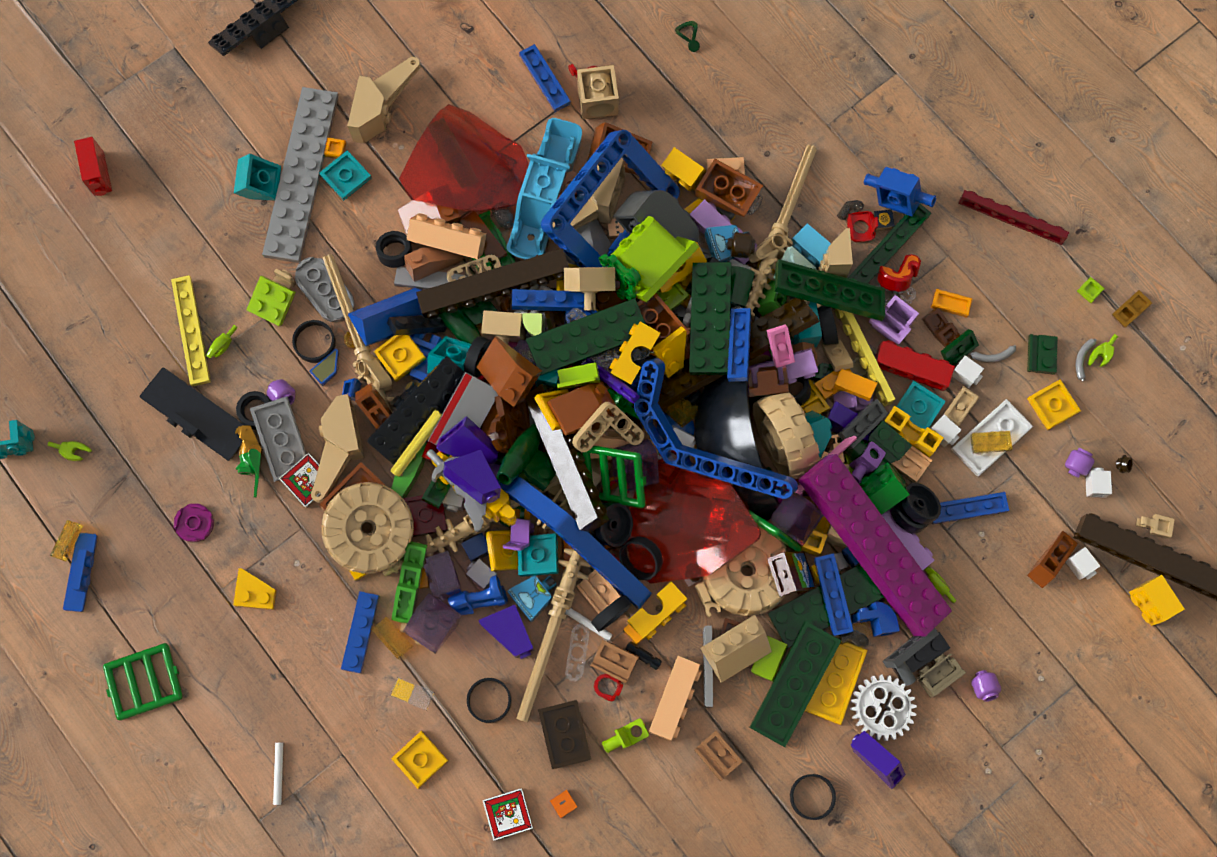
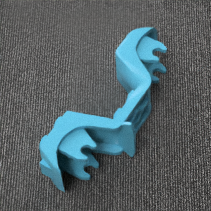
[507,118,583,259]

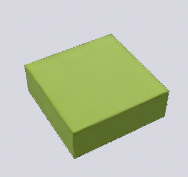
[1077,276,1105,303]

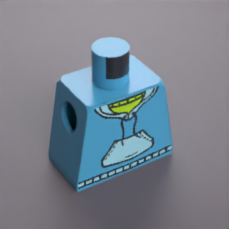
[704,225,750,262]
[507,575,557,622]

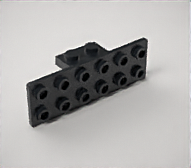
[208,0,298,56]
[367,356,465,465]
[140,367,245,461]

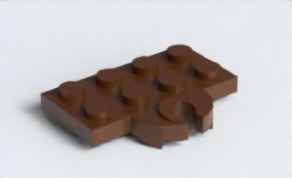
[490,396,530,455]

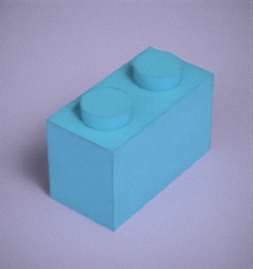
[792,223,831,269]

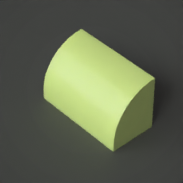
[522,313,545,337]

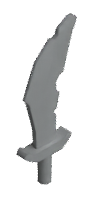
[426,449,486,532]

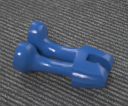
[448,575,508,615]

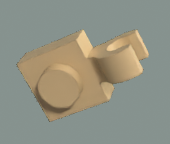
[1136,514,1175,539]
[695,582,721,617]

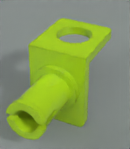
[602,718,649,753]

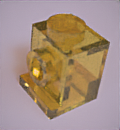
[666,398,698,428]

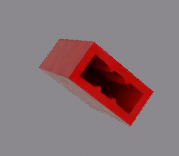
[74,137,112,196]

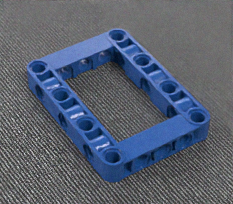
[541,130,680,268]

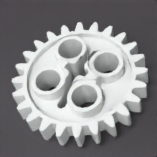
[850,675,917,741]

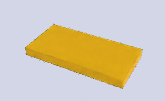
[805,639,868,725]

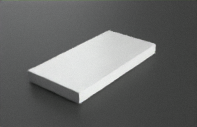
[951,399,1033,477]

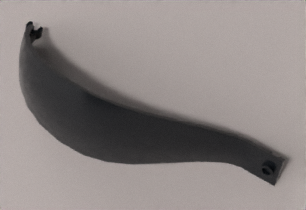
[695,307,787,526]

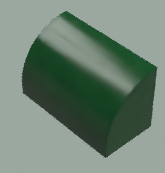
[731,266,755,309]

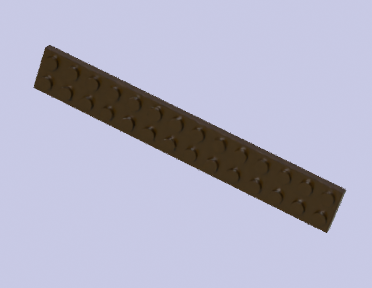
[573,298,819,454]

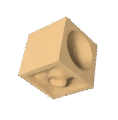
[577,65,619,119]

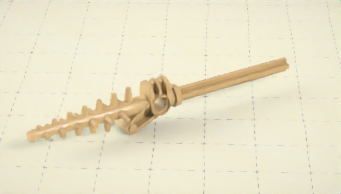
[745,144,817,317]
[323,254,394,413]
[382,474,560,576]
[516,548,590,722]

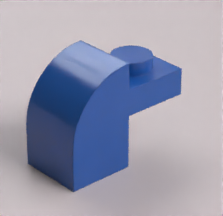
[851,602,900,637]

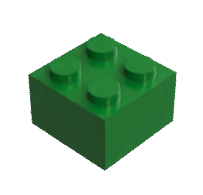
[859,462,910,515]

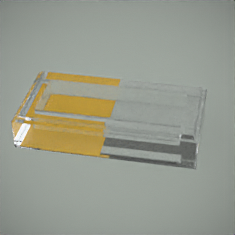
[389,677,435,711]

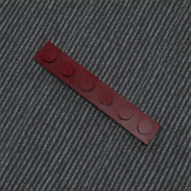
[958,190,1069,245]

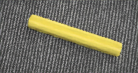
[391,410,442,477]

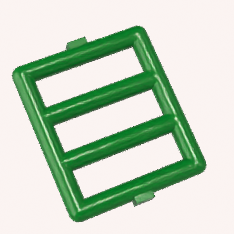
[582,446,646,508]
[733,503,802,552]
[103,643,183,721]

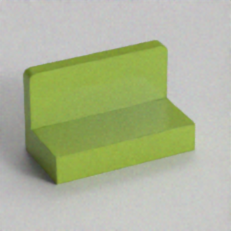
[557,362,600,390]

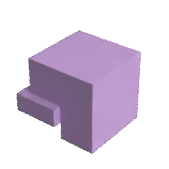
[869,295,919,345]

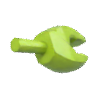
[207,325,238,358]
[1088,334,1118,367]
[47,441,92,461]
[925,566,956,603]

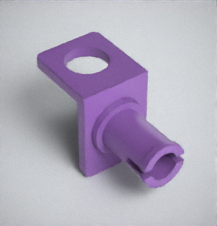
[849,441,886,484]
[503,518,534,551]

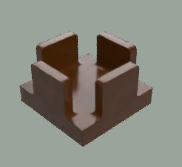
[748,365,790,397]

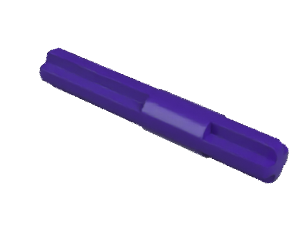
[583,359,639,403]

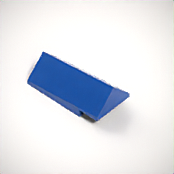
[348,288,423,346]

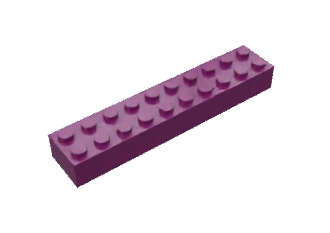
[798,454,952,636]

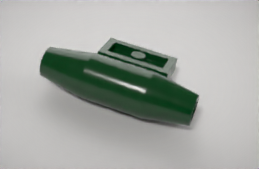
[439,301,498,351]
[837,420,912,485]
[497,424,556,491]

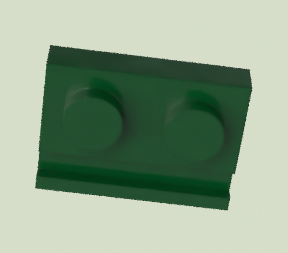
[1027,334,1058,375]

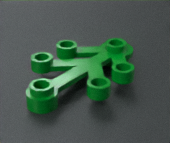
[599,254,641,300]

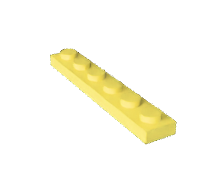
[171,275,211,387]
[835,309,895,407]

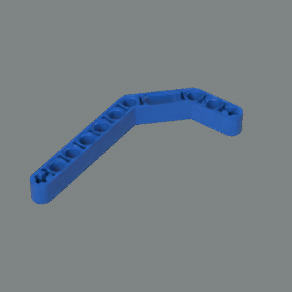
[634,358,798,499]
[497,476,652,609]

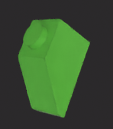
[755,280,788,317]

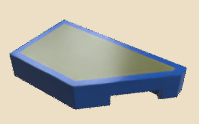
[309,348,339,386]

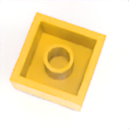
[661,147,707,191]
[1129,575,1185,626]

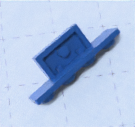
[63,532,98,612]

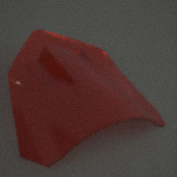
[399,104,529,212]
[627,457,761,584]

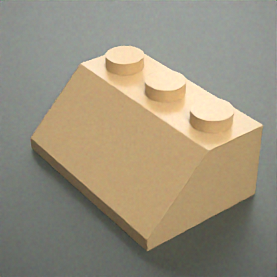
[818,228,853,278]
[700,615,772,683]

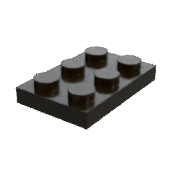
[538,700,591,770]

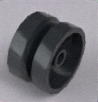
[890,483,941,533]
[588,502,633,547]

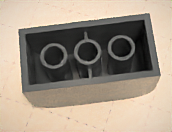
[613,190,699,242]

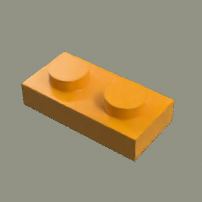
[814,368,852,400]

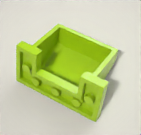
[611,216,699,302]

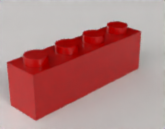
[875,341,955,391]

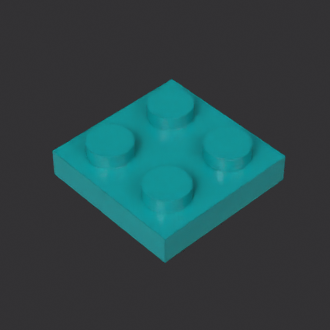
[319,150,372,201]
[896,380,946,429]
[518,533,559,577]

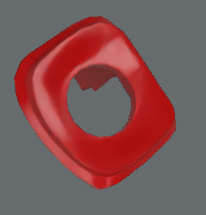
[847,211,878,242]

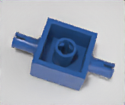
[864,167,937,216]

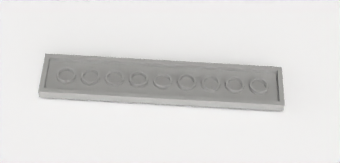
[262,87,339,263]

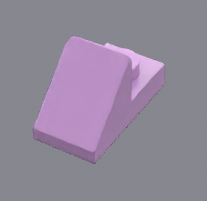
[833,391,873,412]

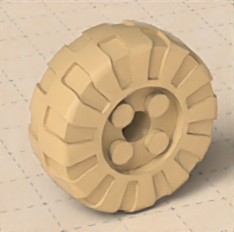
[753,392,820,480]
[321,482,414,574]
[702,525,788,616]

